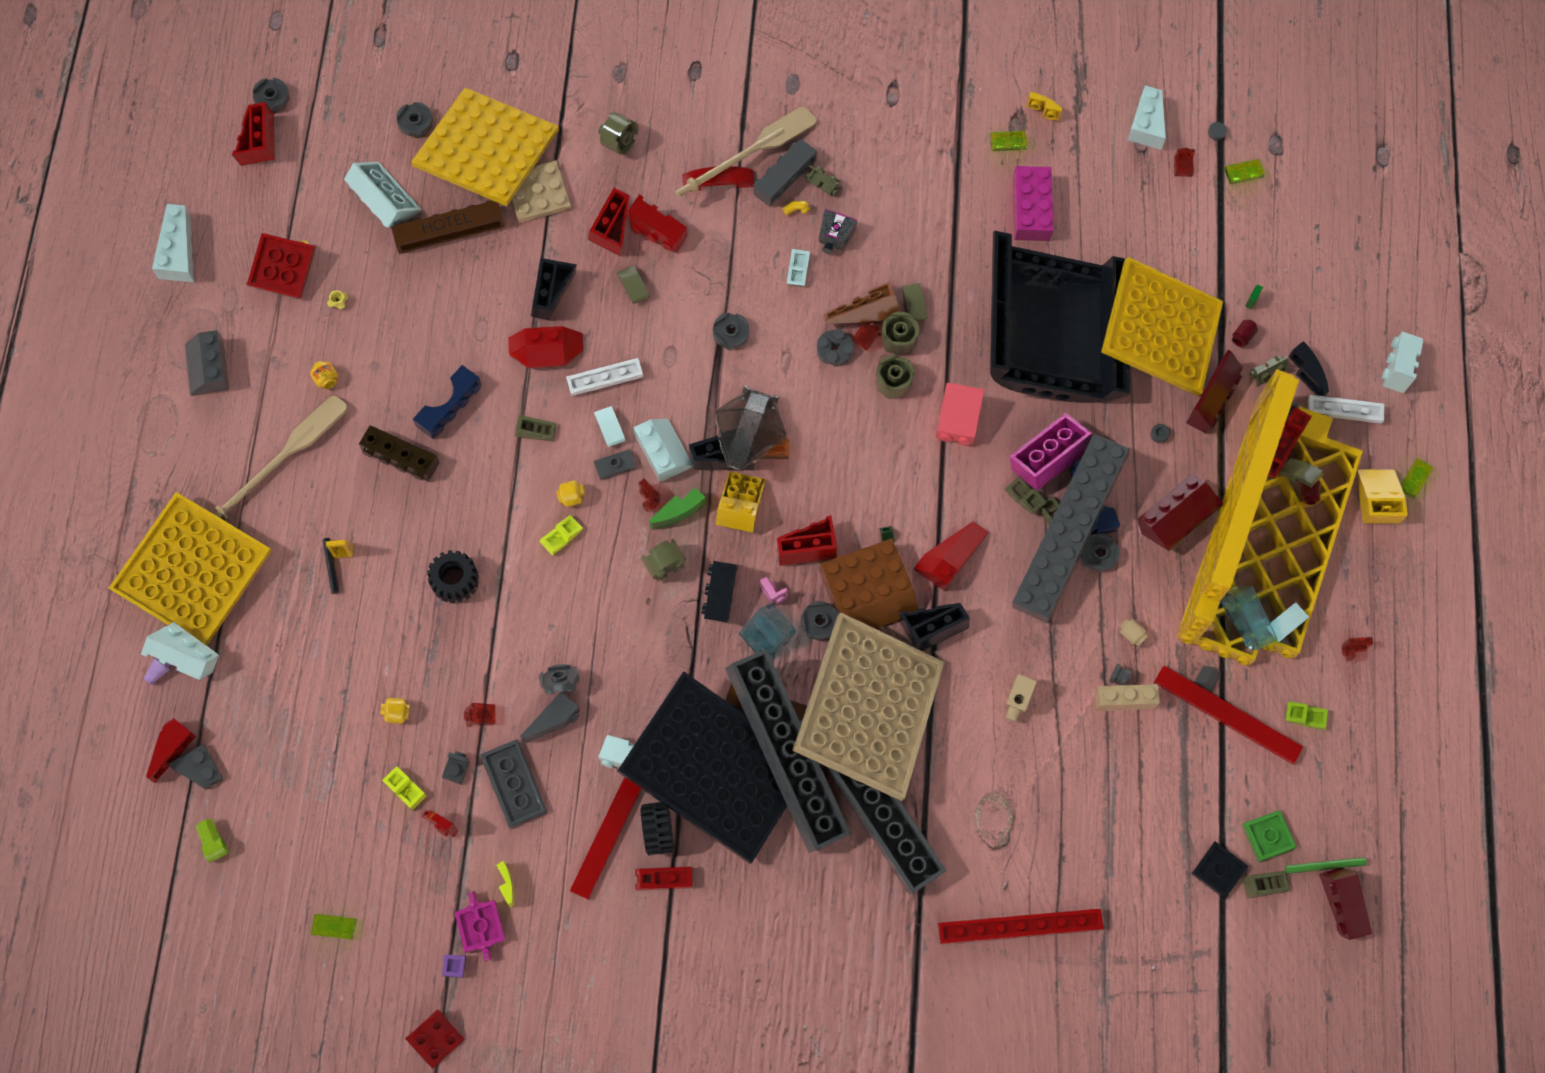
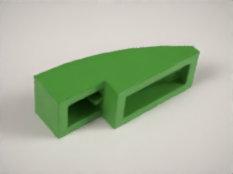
[649,488,706,530]

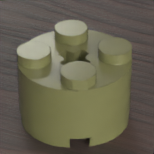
[598,111,639,155]
[881,312,919,355]
[875,355,914,399]
[641,539,686,582]

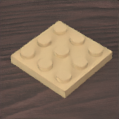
[512,160,571,223]

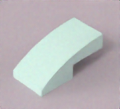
[787,249,810,287]
[594,406,626,447]
[1265,603,1309,642]

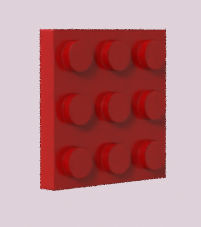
[246,233,316,299]

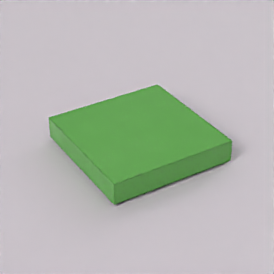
[1242,810,1297,862]

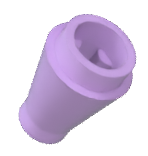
[143,657,171,685]

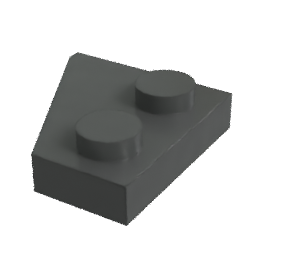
[169,744,223,790]

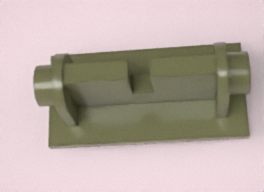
[805,165,843,196]
[1250,356,1288,387]

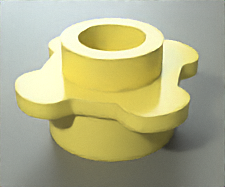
[327,291,348,310]

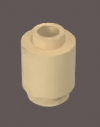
[1119,618,1149,647]

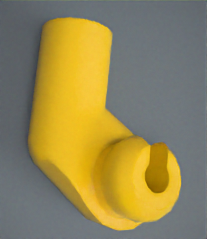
[782,201,810,216]

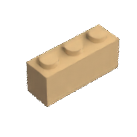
[1094,684,1160,711]

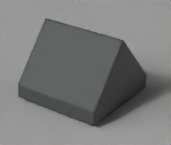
[1194,666,1221,692]

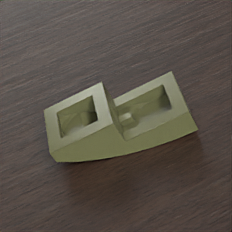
[617,266,650,304]
[901,283,928,321]
[1279,459,1323,488]
[1004,476,1047,515]

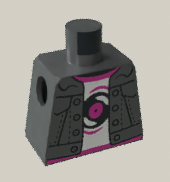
[819,208,858,254]

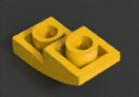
[1026,91,1062,121]

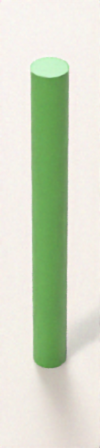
[1285,857,1367,874]

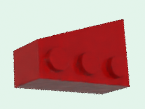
[232,102,275,165]

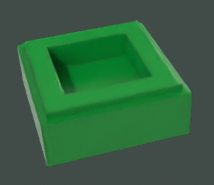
[1246,284,1263,309]

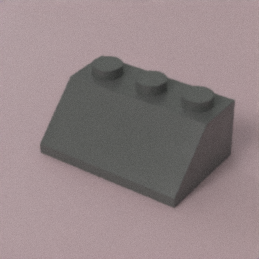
[185,330,229,396]

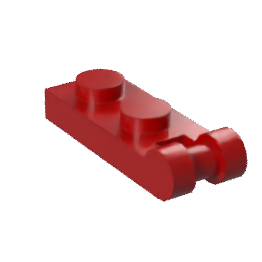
[635,866,693,891]

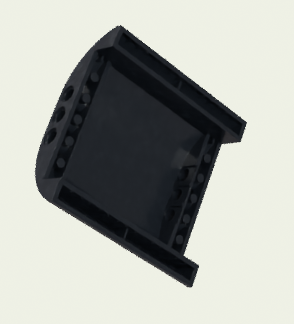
[990,231,1130,403]

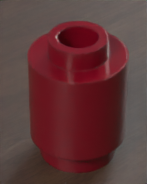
[1232,320,1258,347]
[1300,480,1321,505]

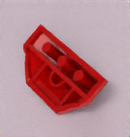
[508,326,583,368]

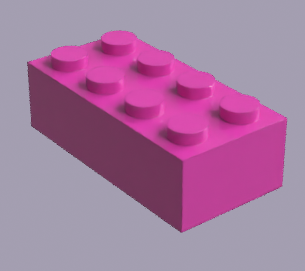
[1013,166,1054,241]
[1010,413,1092,491]

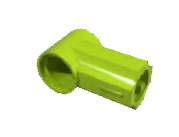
[196,818,229,863]

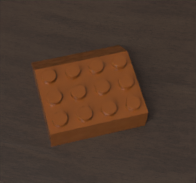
[819,538,918,629]

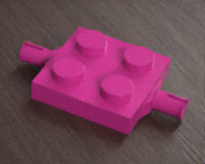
[455,891,506,962]

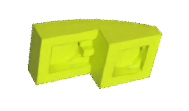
[540,515,583,556]
[382,766,427,811]
[496,861,515,908]

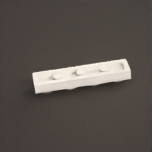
[566,358,643,396]
[1307,395,1384,424]

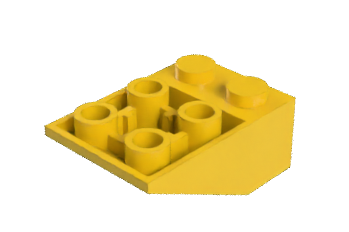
[1356,469,1408,524]
[716,471,766,533]

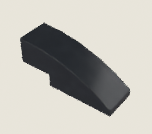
[1288,341,1329,396]

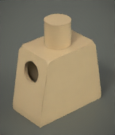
[1005,674,1037,722]

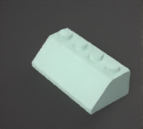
[344,162,422,228]

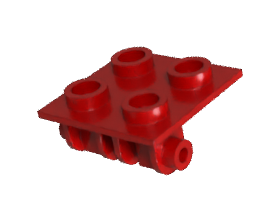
[405,1009,465,1069]

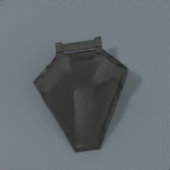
[714,385,787,471]

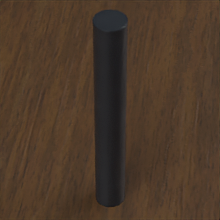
[322,538,339,594]

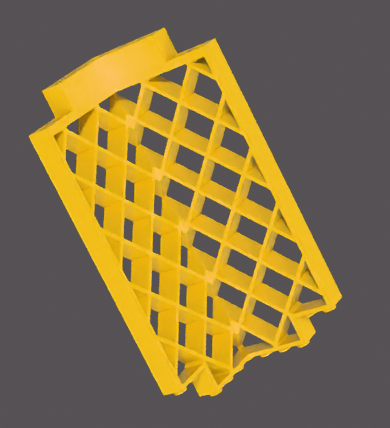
[1176,369,1363,665]

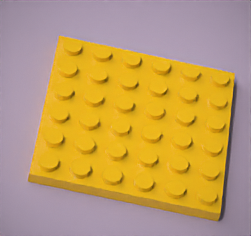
[411,88,559,206]
[1101,257,1223,396]
[108,492,272,646]

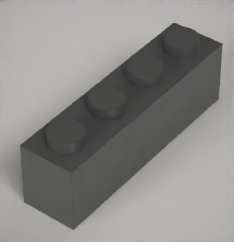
[754,139,817,207]

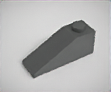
[520,692,580,743]

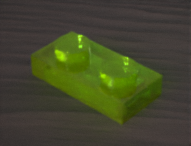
[989,130,1027,151]
[1224,159,1265,184]
[1400,458,1434,499]
[311,914,357,940]

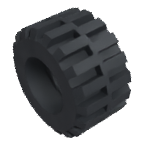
[427,550,479,603]
[640,802,674,856]

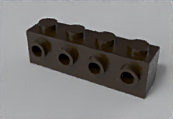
[359,425,440,481]

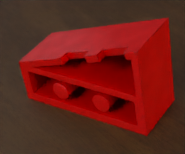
[588,187,630,256]
[628,194,688,253]
[777,515,837,566]

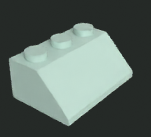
[634,419,693,483]

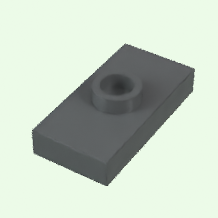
[594,449,636,480]

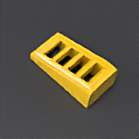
[326,540,353,558]

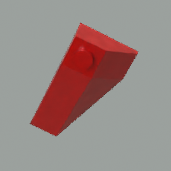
[913,522,988,591]

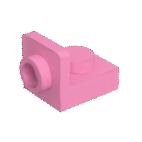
[760,577,788,605]

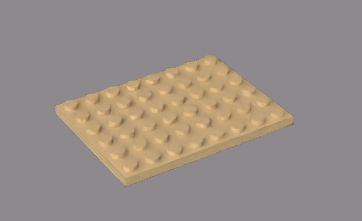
[793,612,944,801]

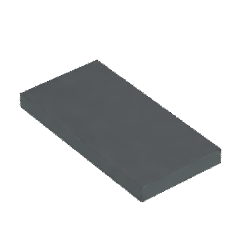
[480,739,547,829]

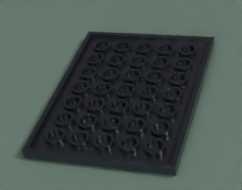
[617,671,787,864]

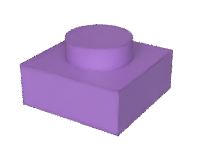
[442,954,466,978]

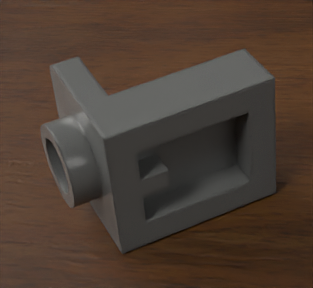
[442,751,470,785]

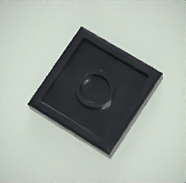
[1191,841,1248,899]

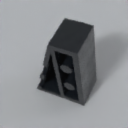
[531,258,577,320]
[689,428,755,470]
[701,561,739,622]
[899,603,970,651]

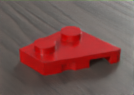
[421,810,458,837]

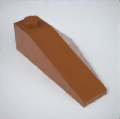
[824,282,901,324]

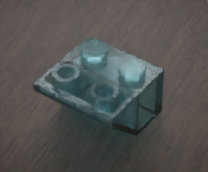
[739,603,797,657]

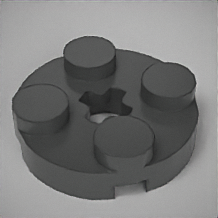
[253,78,290,113]
[397,102,433,138]
[713,313,749,350]
[817,329,853,366]
[1081,533,1120,572]
[801,601,838,641]
[539,664,580,694]

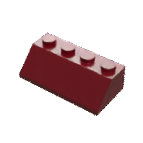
[1186,350,1243,434]
[1137,473,1223,551]

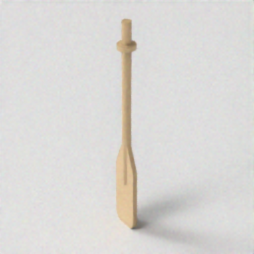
[675,107,816,198]
[214,396,348,519]

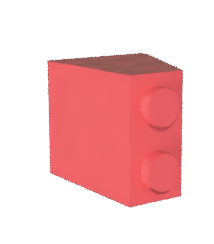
[936,382,984,445]

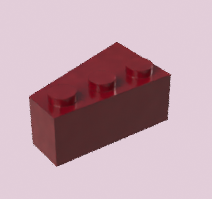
[1319,868,1372,940]

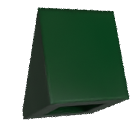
[879,526,895,543]

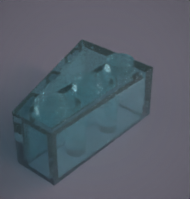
[1220,586,1278,650]

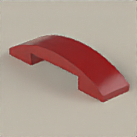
[682,166,754,191]
[1268,407,1312,479]

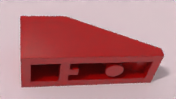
[146,718,196,783]

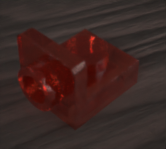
[1174,147,1195,177]
[852,322,881,351]
[638,478,660,512]
[1342,637,1373,662]
[464,703,496,727]

